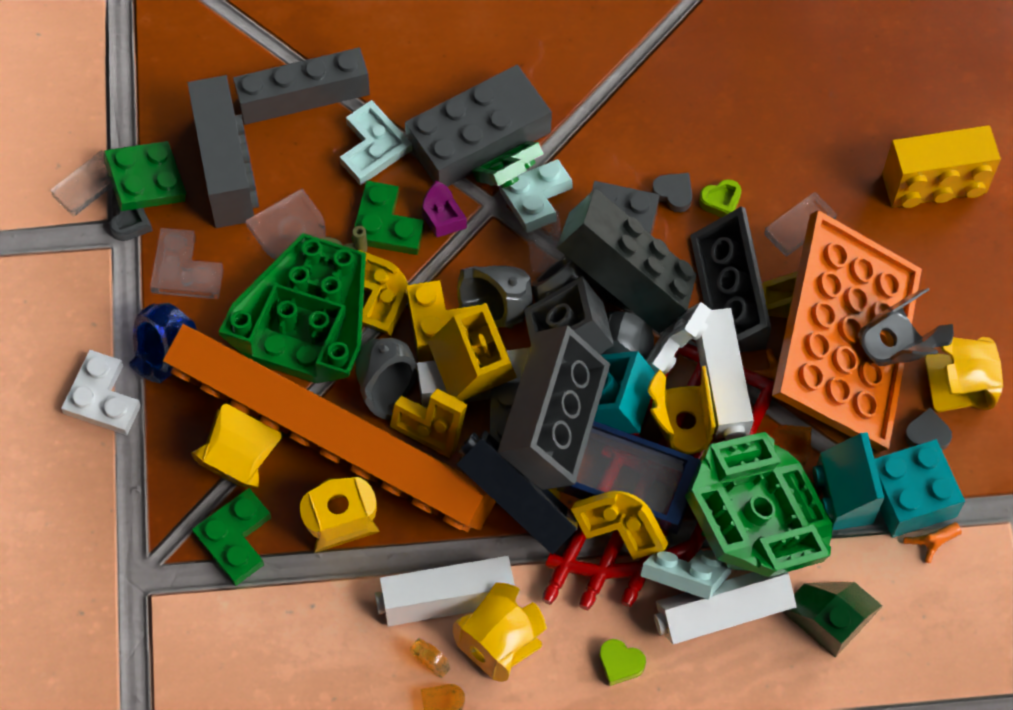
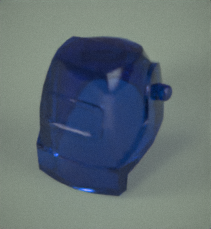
[129,303,197,383]

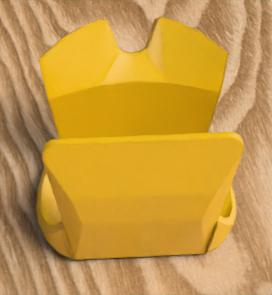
[925,337,1003,413]
[648,366,716,454]
[191,404,282,488]
[300,477,380,553]
[453,582,547,682]

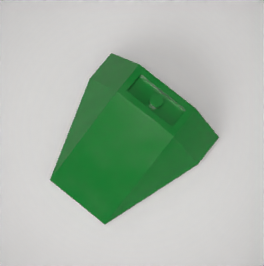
[219,233,366,384]

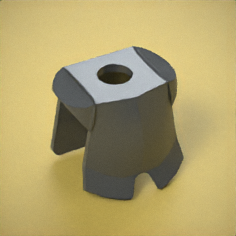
[858,287,954,366]

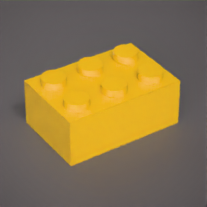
[882,125,1001,208]

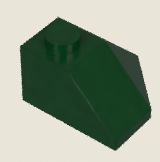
[783,582,883,658]

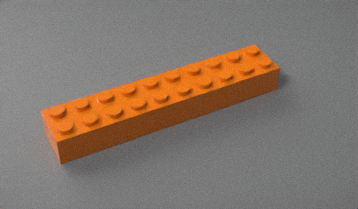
[163,324,496,532]

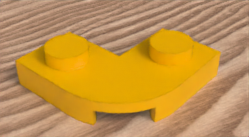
[358,250,408,336]
[571,491,668,560]

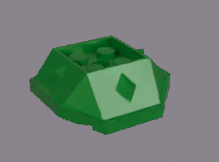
[685,432,833,577]

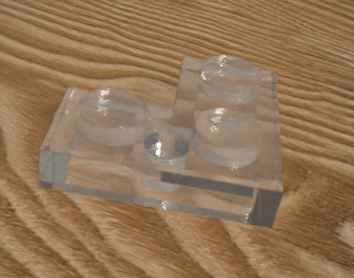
[150,228,224,299]

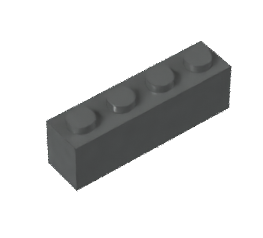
[233,47,370,125]

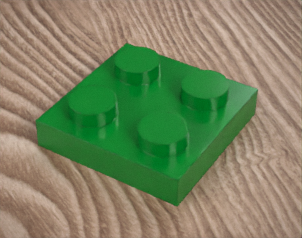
[103,141,187,211]

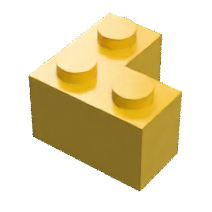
[406,280,479,363]

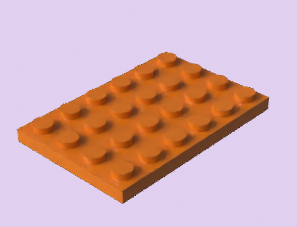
[772,210,922,452]

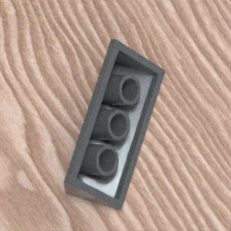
[690,206,771,353]

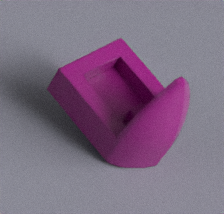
[422,181,467,238]

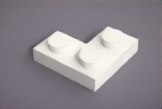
[646,302,712,375]
[61,350,141,435]

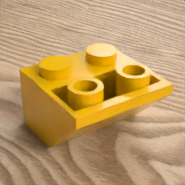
[428,303,517,401]

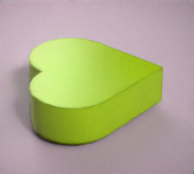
[699,179,742,217]
[600,639,646,686]

